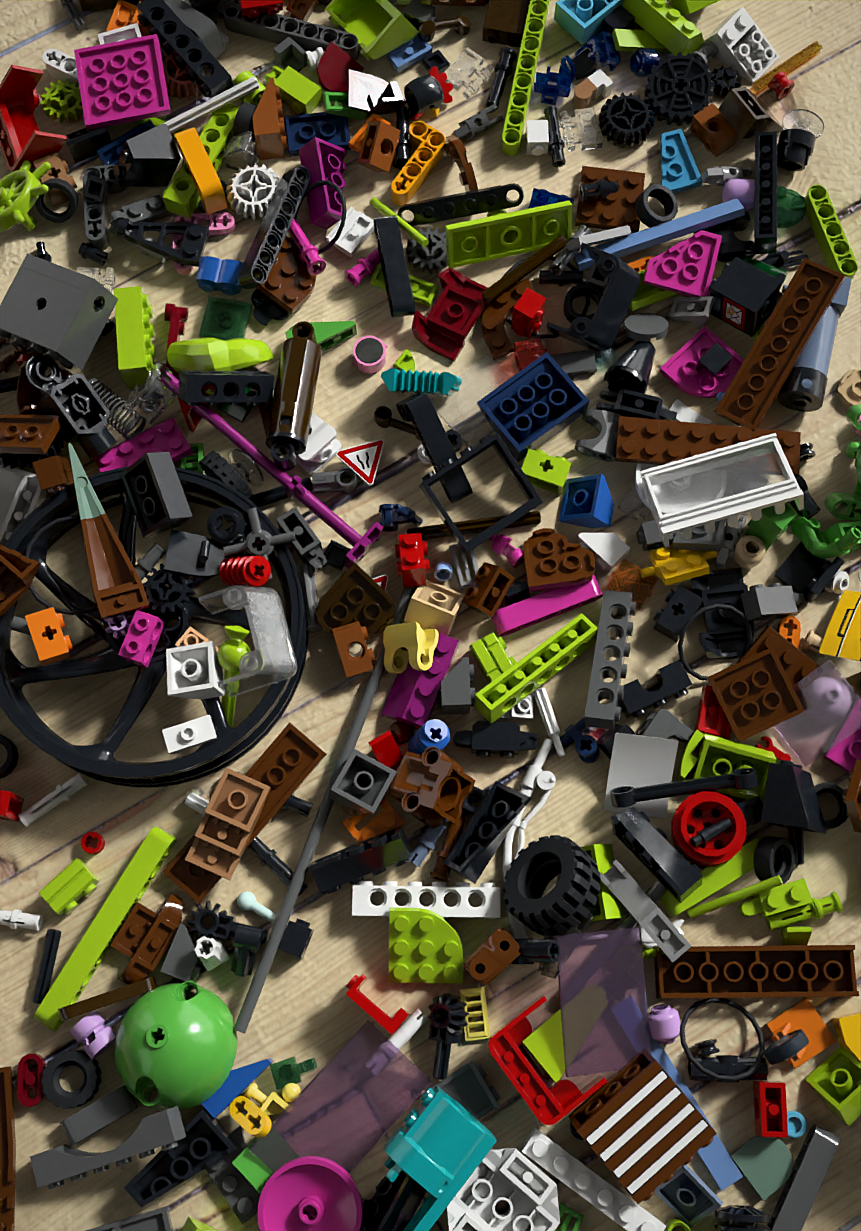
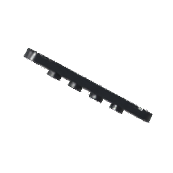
[397,183,524,226]

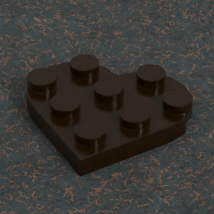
[315,562,395,634]

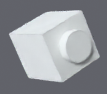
[525,120,549,156]

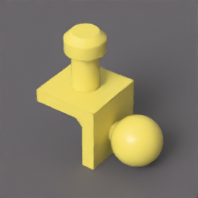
[244,1083,301,1115]

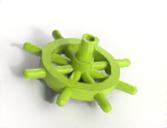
[0,160,51,232]

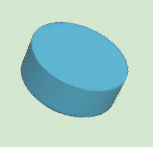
[787,1111,807,1138]

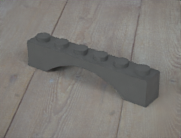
[30,1106,186,1190]

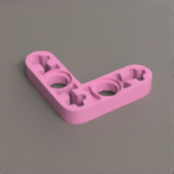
[173,212,236,275]

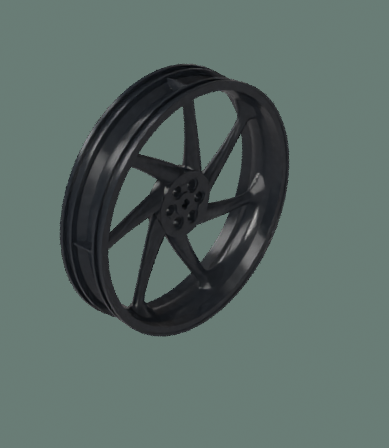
[0,467,309,788]

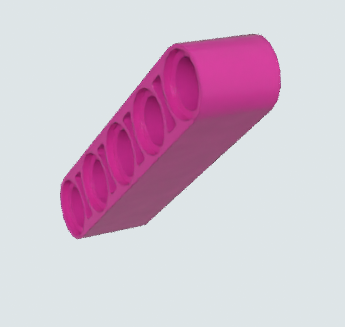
[492,574,603,637]

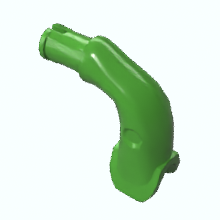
[791,517,861,559]

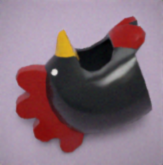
[404,66,453,120]

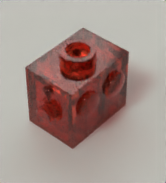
[513,337,548,372]

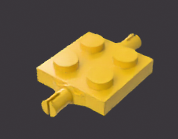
[640,545,718,586]

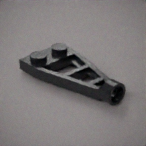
[116,219,209,267]

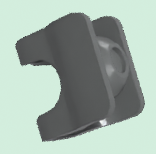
[635,709,694,765]

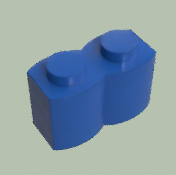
[196,256,243,295]

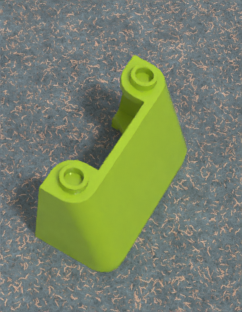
[325,0,419,61]

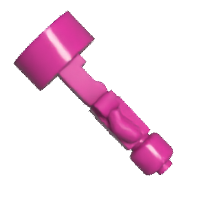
[489,534,524,568]

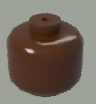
[390,721,414,745]

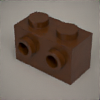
[461,562,515,618]

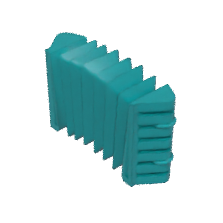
[381,368,462,396]

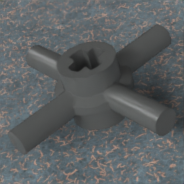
[223,508,296,579]

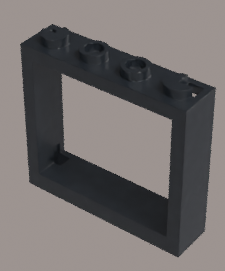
[419,433,543,555]

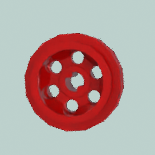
[671,791,746,867]

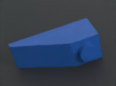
[201,1058,274,1118]

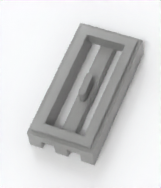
[449,541,479,590]

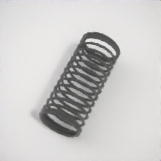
[88,378,146,440]

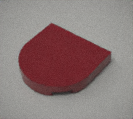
[316,41,364,93]

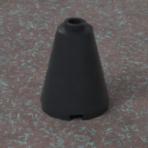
[604,341,656,394]

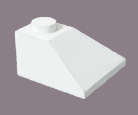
[166,641,224,699]

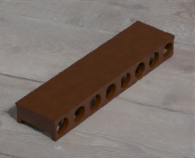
[654,945,859,998]

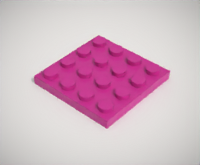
[74,34,171,130]

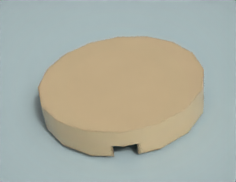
[837,369,861,409]

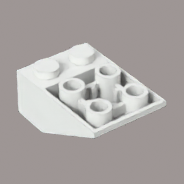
[704,7,779,84]

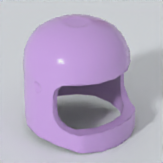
[722,179,755,211]

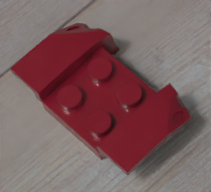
[412,268,488,362]

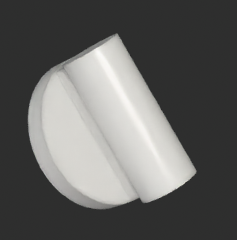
[824,570,850,594]

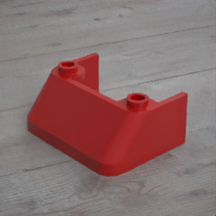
[0,65,67,172]
[488,996,608,1125]

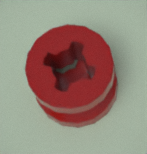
[768,71,795,99]

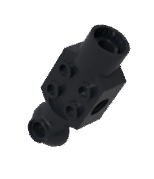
[25,355,117,460]

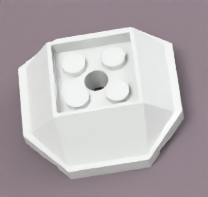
[447,1148,560,1231]

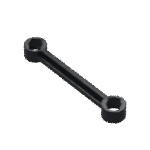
[610,768,758,808]

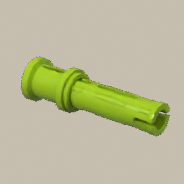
[765,891,843,931]

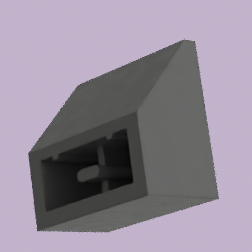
[441,657,475,715]

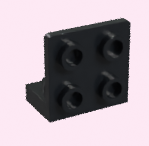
[774,542,845,603]

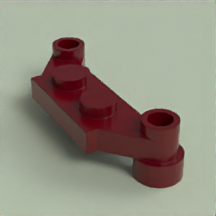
[157,303,189,381]

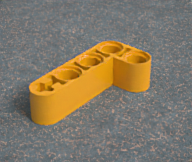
[391,121,445,206]
[174,127,227,215]

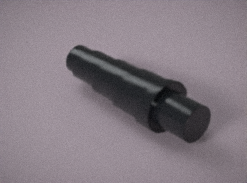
[690,818,732,847]

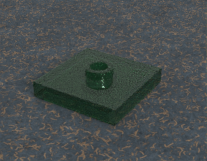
[199,296,252,341]

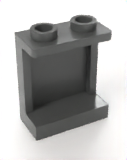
[421,1060,501,1120]

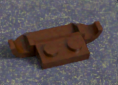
[110,892,182,985]

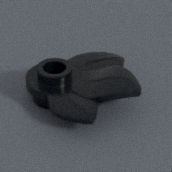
[251,289,289,326]

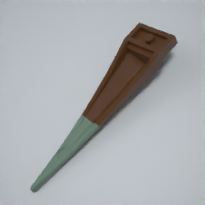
[68,443,149,620]

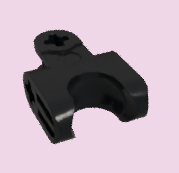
[693,212,756,262]

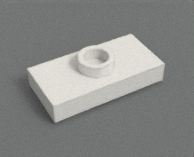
[162,715,217,755]

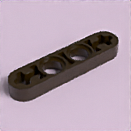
[58,976,157,1021]

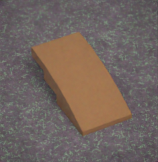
[185,767,271,881]

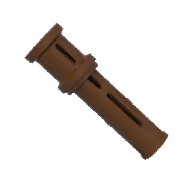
[429,809,469,883]

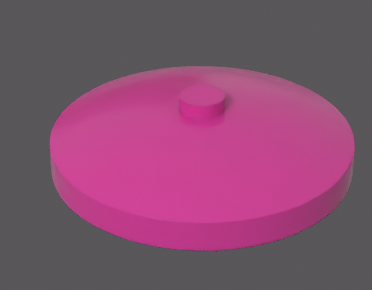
[257,1156,363,1231]

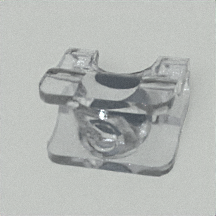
[125,363,176,424]

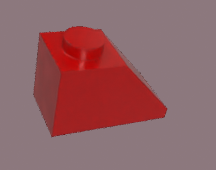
[368,730,403,771]

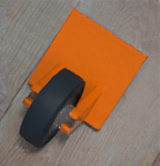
[764,997,837,1069]

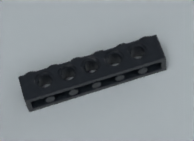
[136,0,234,99]
[754,131,777,254]

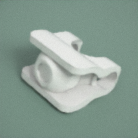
[296,413,342,475]

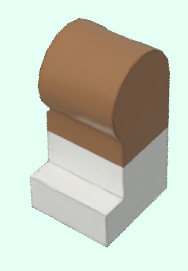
[573,69,613,109]

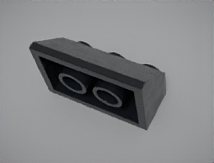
[120,452,193,538]

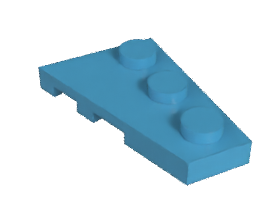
[660,129,703,194]

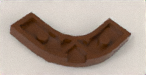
[445,135,478,192]
[481,278,534,360]

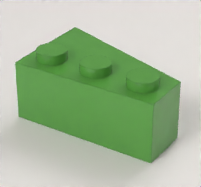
[745,504,797,551]

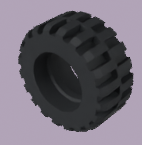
[503,835,601,936]

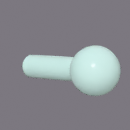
[237,891,277,924]

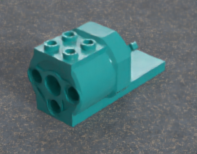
[384,1085,497,1231]

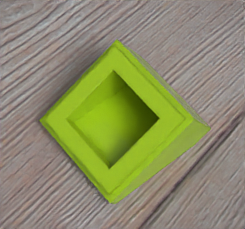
[781,927,812,946]

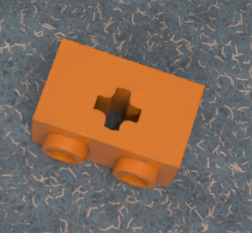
[25,607,73,667]

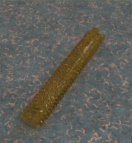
[751,41,822,93]

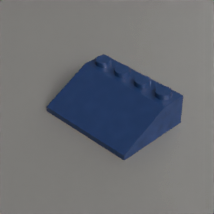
[477,352,589,462]

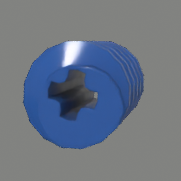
[408,719,450,755]

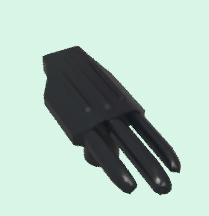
[760,250,808,269]

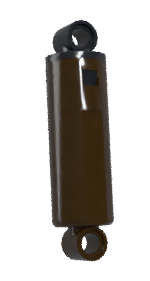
[265,321,322,471]

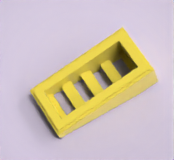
[459,987,490,1041]

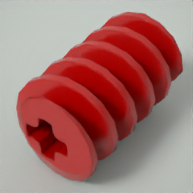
[219,556,271,587]

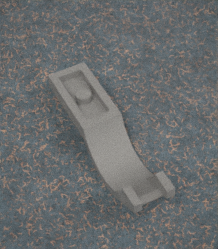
[600,859,691,962]

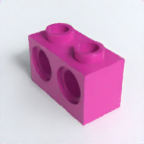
[118,610,165,668]

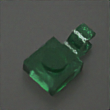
[270,1056,317,1090]

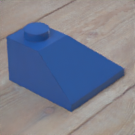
[558,474,614,529]

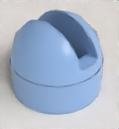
[434,561,452,581]

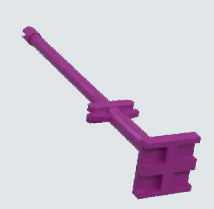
[160,372,383,569]

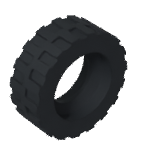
[41,1050,102,1109]

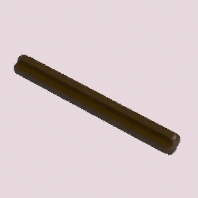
[481,235,568,303]

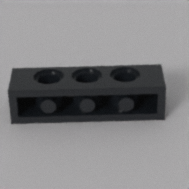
[178,370,274,406]

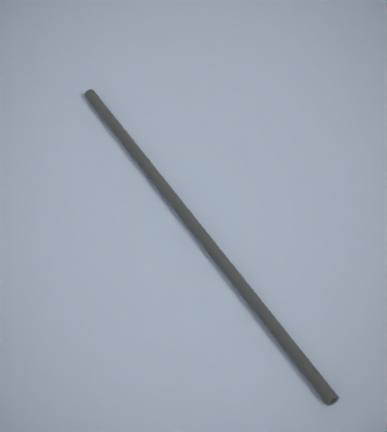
[234,587,416,1034]

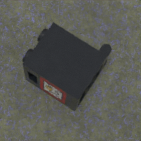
[709,257,785,337]

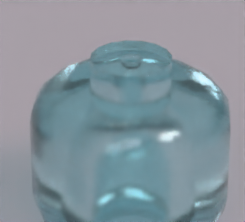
[594,348,617,369]

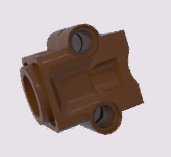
[389,746,475,828]

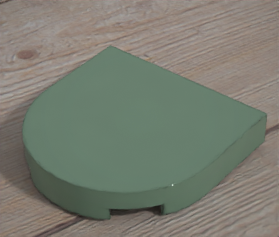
[730,1135,793,1201]

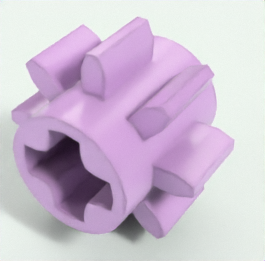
[105,614,133,640]

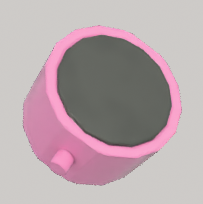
[352,336,388,374]

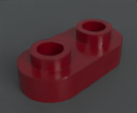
[17,1053,46,1107]

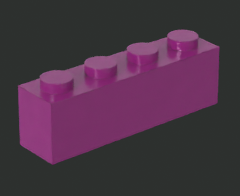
[299,137,347,229]

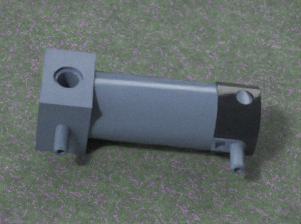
[778,277,852,412]

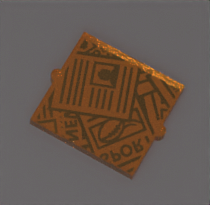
[605,559,659,611]

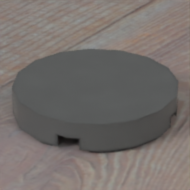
[624,313,668,342]

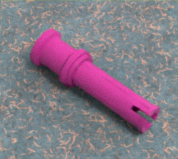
[288,219,326,275]
[344,247,380,287]

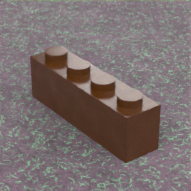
[32,456,74,494]

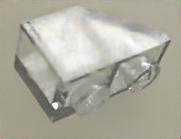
[223,131,259,171]

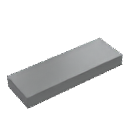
[566,225,631,251]

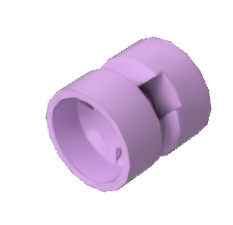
[70,1010,116,1060]

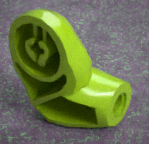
[167,338,274,373]

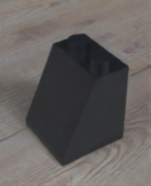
[113,124,181,187]
[761,760,826,834]

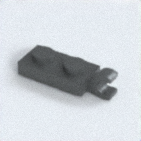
[110,195,169,229]

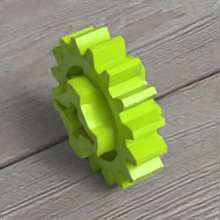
[41,79,84,124]

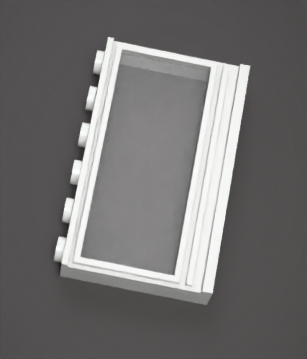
[640,433,804,548]

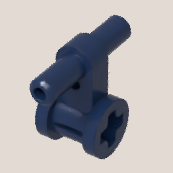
[379,504,423,532]
[552,717,600,763]

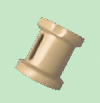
[802,630,826,658]

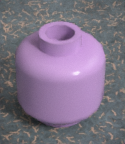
[647,1004,681,1044]

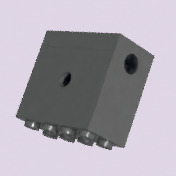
[0,253,118,370]

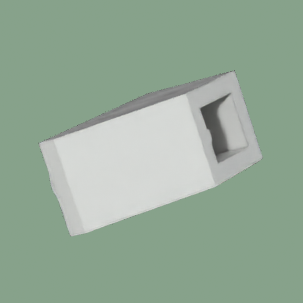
[576,533,630,574]

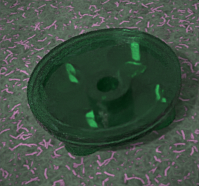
[777,186,806,228]

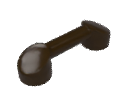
[418,15,471,42]
[374,406,421,441]

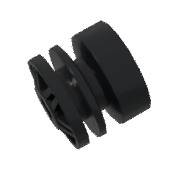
[714,1205,770,1231]

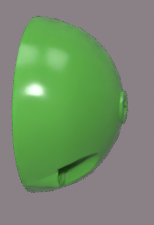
[114,981,238,1111]

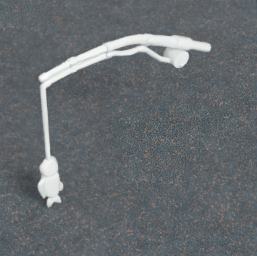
[502,738,684,948]

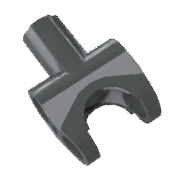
[575,409,622,462]

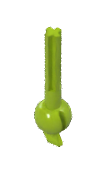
[217,626,251,727]

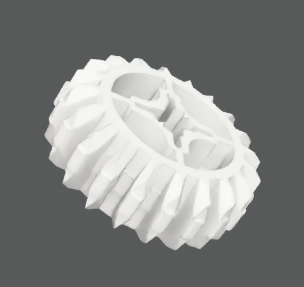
[226,163,280,221]

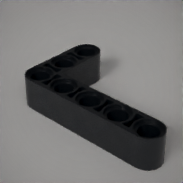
[396,393,473,504]

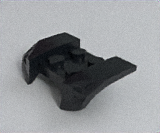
[691,568,755,659]

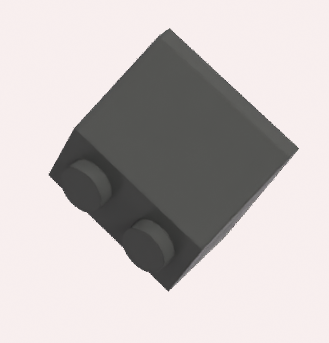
[329,749,396,814]

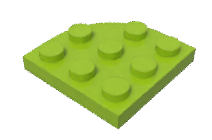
[388,907,463,984]

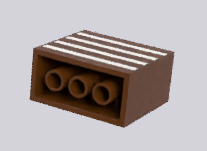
[568,1048,717,1204]

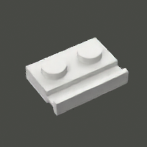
[326,206,374,258]

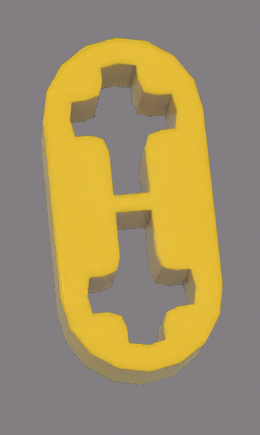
[229,1096,272,1138]

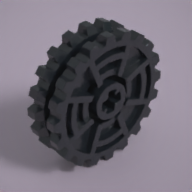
[644,52,715,126]

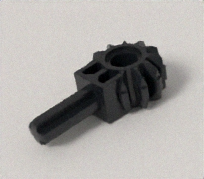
[187,901,268,944]
[427,993,469,1080]

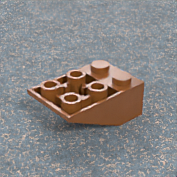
[252,77,287,160]

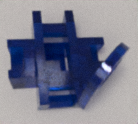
[574,31,621,71]
[534,55,576,105]

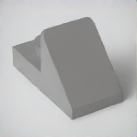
[669,296,715,329]

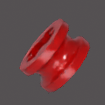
[81,832,105,855]

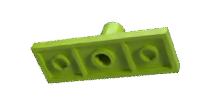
[445,201,573,269]

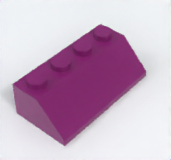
[381,633,459,730]

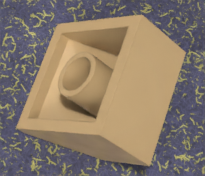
[404,579,465,636]

